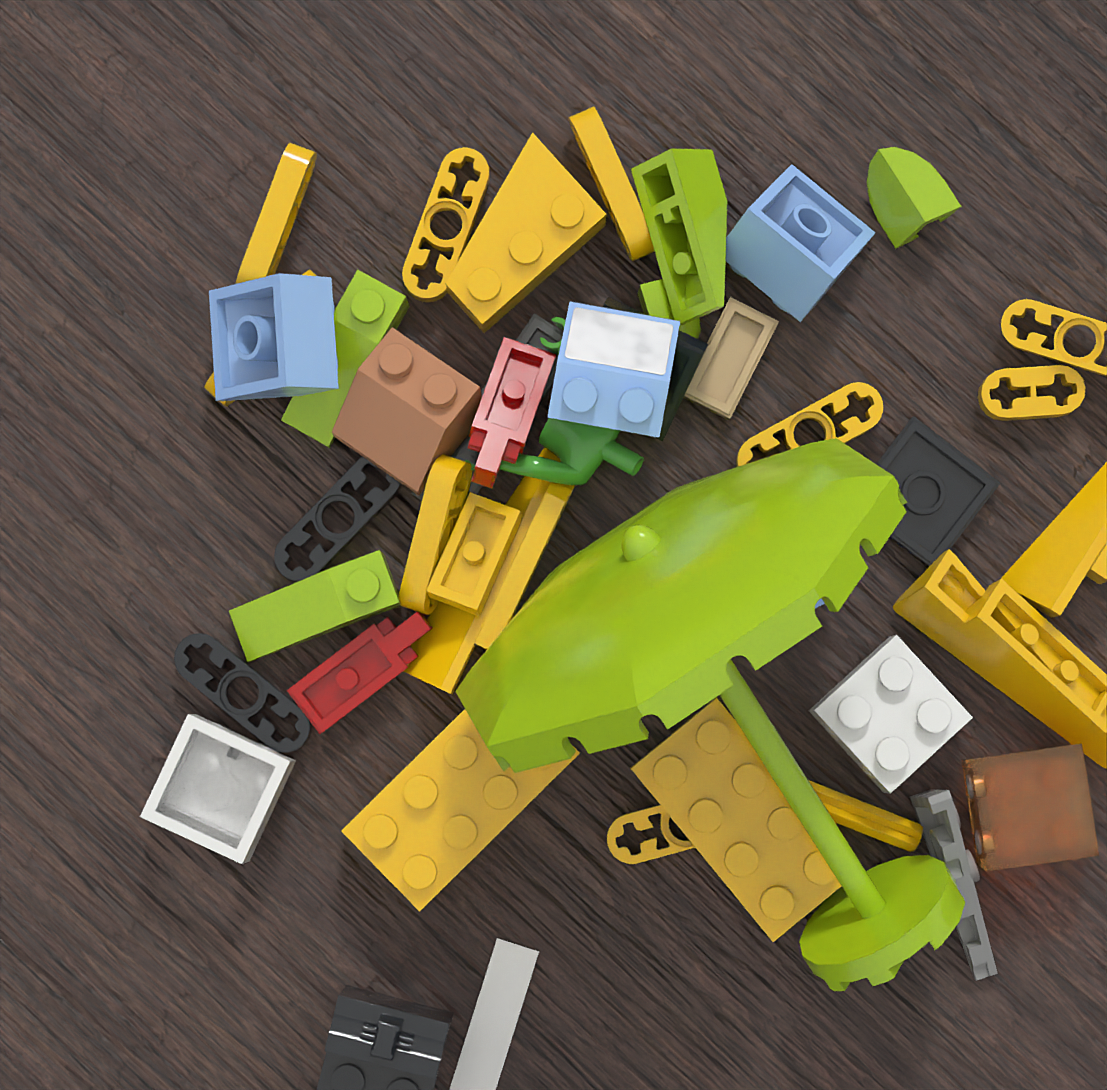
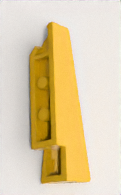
[403,448,575,695]
[1001,462,1107,618]
[893,549,1107,769]

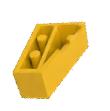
[445,132,607,333]

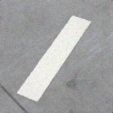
[449,938,539,1090]

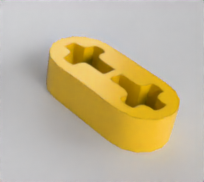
[978,365,1086,421]

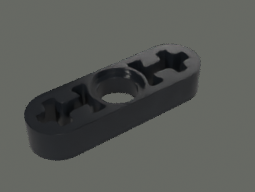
[274,456,402,582]
[174,633,312,753]

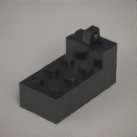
[317,985,454,1090]

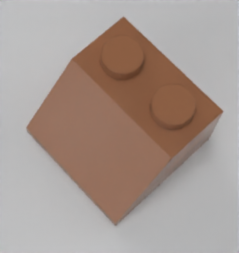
[332,327,482,495]

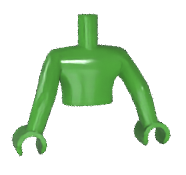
[465,317,644,485]

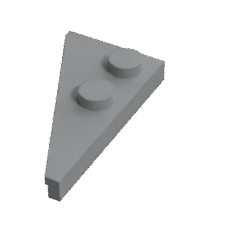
[910,789,998,981]

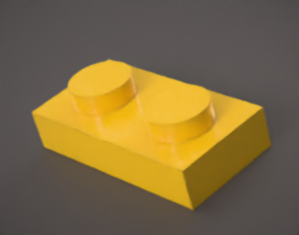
[426,492,523,616]

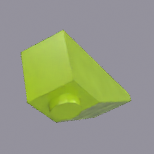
[631,149,727,325]
[281,270,410,448]
[229,550,401,663]

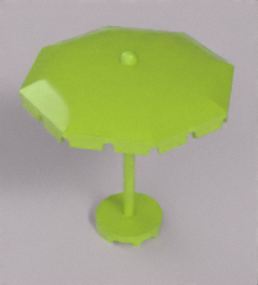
[455,438,965,991]

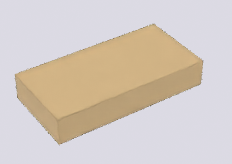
[684,297,779,420]

